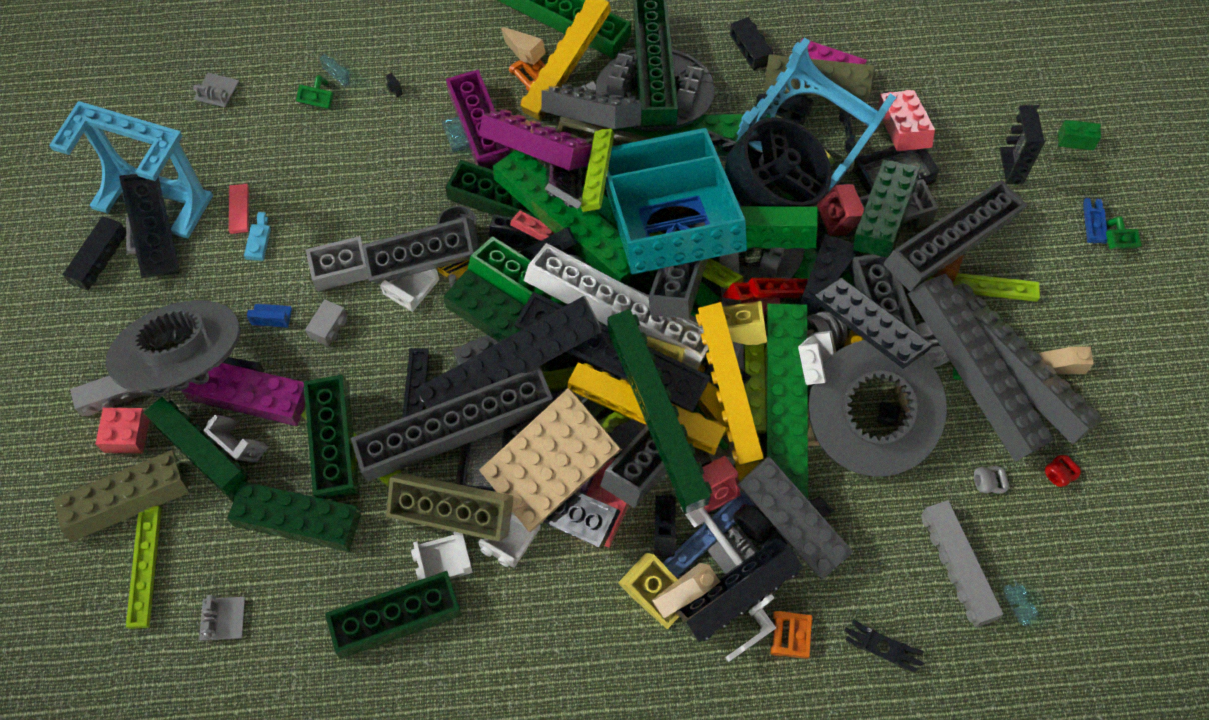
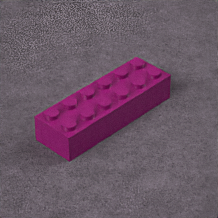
[446,69,511,169]
[479,109,592,170]
[182,363,305,426]

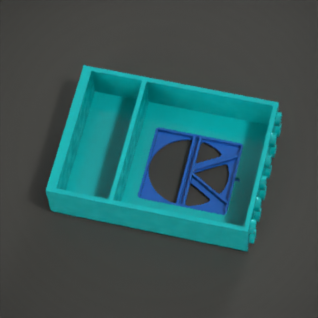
[605,128,747,274]

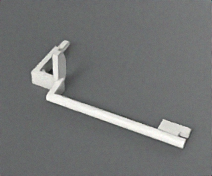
[680,507,776,662]

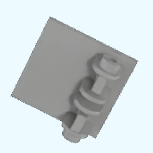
[193,73,240,108]
[707,527,758,574]
[199,595,245,641]

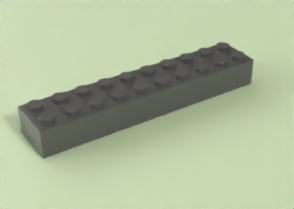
[884,180,1027,291]
[908,274,1054,462]
[954,283,1103,444]
[351,366,554,482]

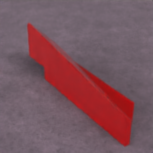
[723,278,808,300]

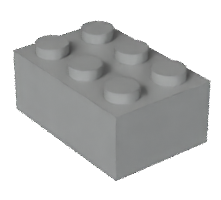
[306,236,368,291]

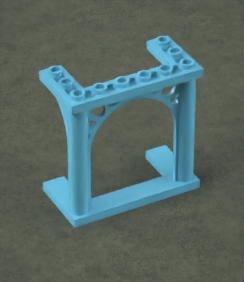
[736,37,896,199]
[49,101,213,239]

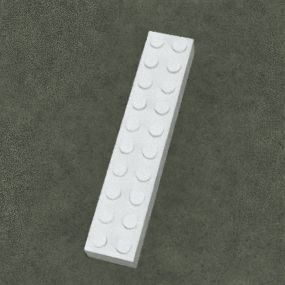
[524,243,709,370]

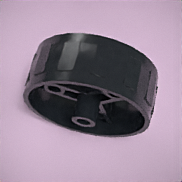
[725,117,832,207]

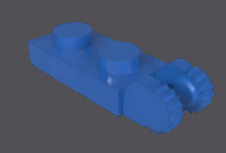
[1083,198,1107,244]

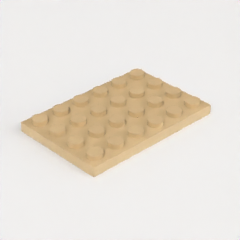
[479,388,622,532]

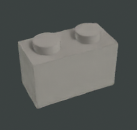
[305,299,348,347]

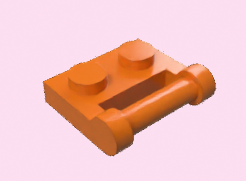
[509,59,546,92]
[770,611,812,659]

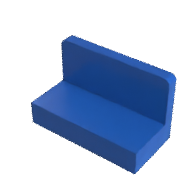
[247,304,292,328]

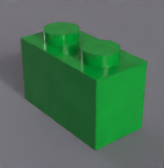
[1058,120,1101,150]

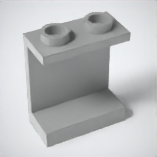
[203,415,268,462]

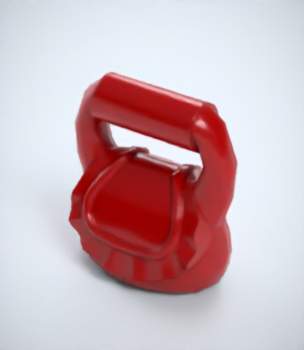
[1045,454,1081,487]

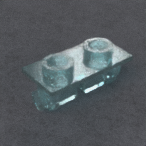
[1003,581,1039,626]

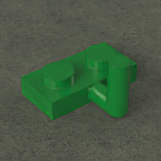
[296,75,334,110]
[1106,216,1142,249]

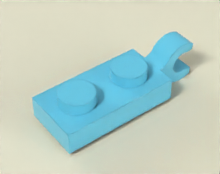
[244,212,271,261]

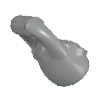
[974,466,1010,494]

